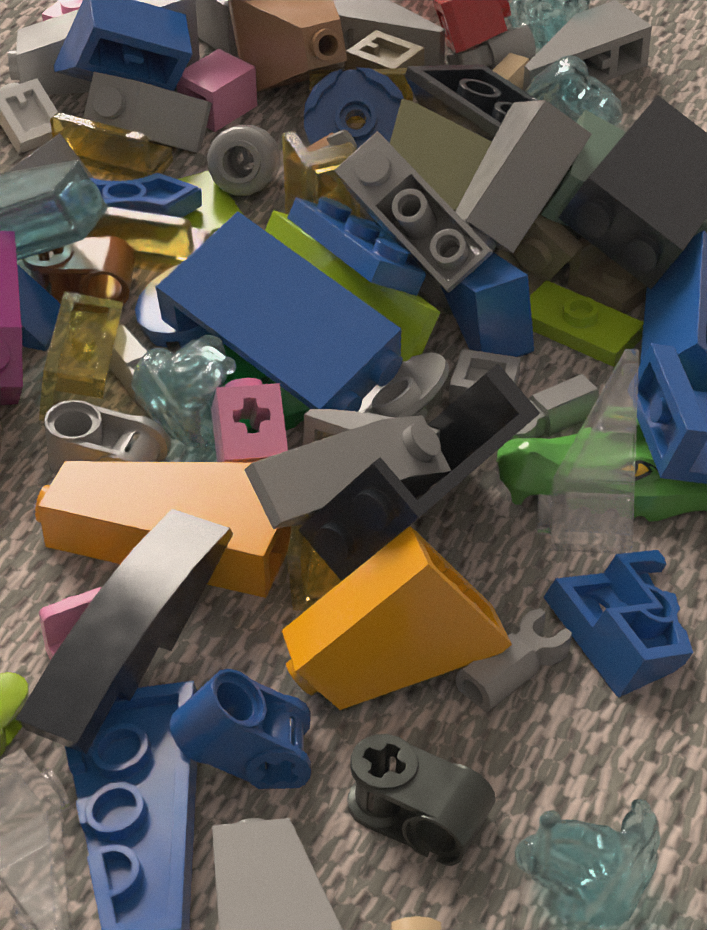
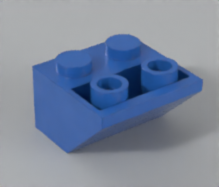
[54,0,193,91]

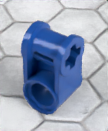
[170,669,311,789]

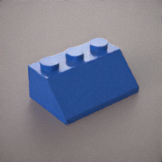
[640,230,707,392]

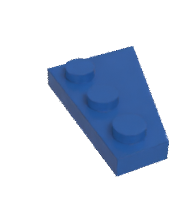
[287,196,426,296]

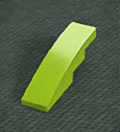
[265,210,440,362]

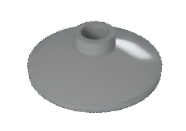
[358,353,449,418]

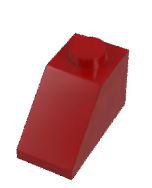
[433,0,511,53]

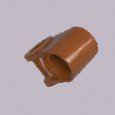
[21,235,136,310]

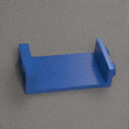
[156,212,402,412]
[627,343,707,484]

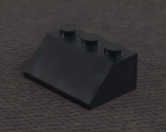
[405,64,539,141]

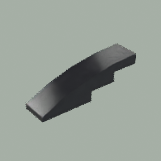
[16,509,233,754]

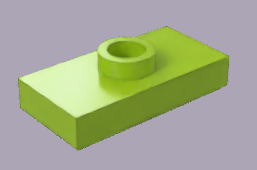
[530,280,644,367]

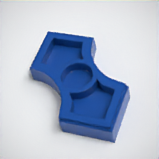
[46,173,202,230]

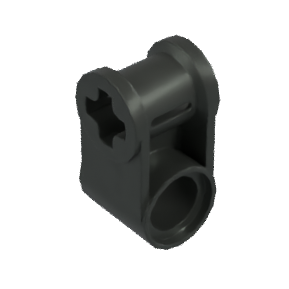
[347,734,496,866]

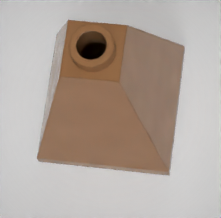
[228,0,348,93]

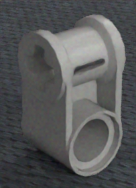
[44,400,171,475]

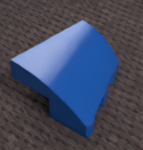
[543,550,693,698]

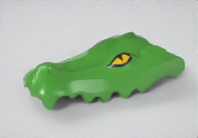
[496,417,707,521]

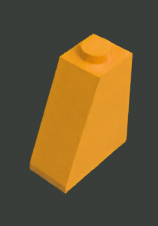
[282,526,512,710]

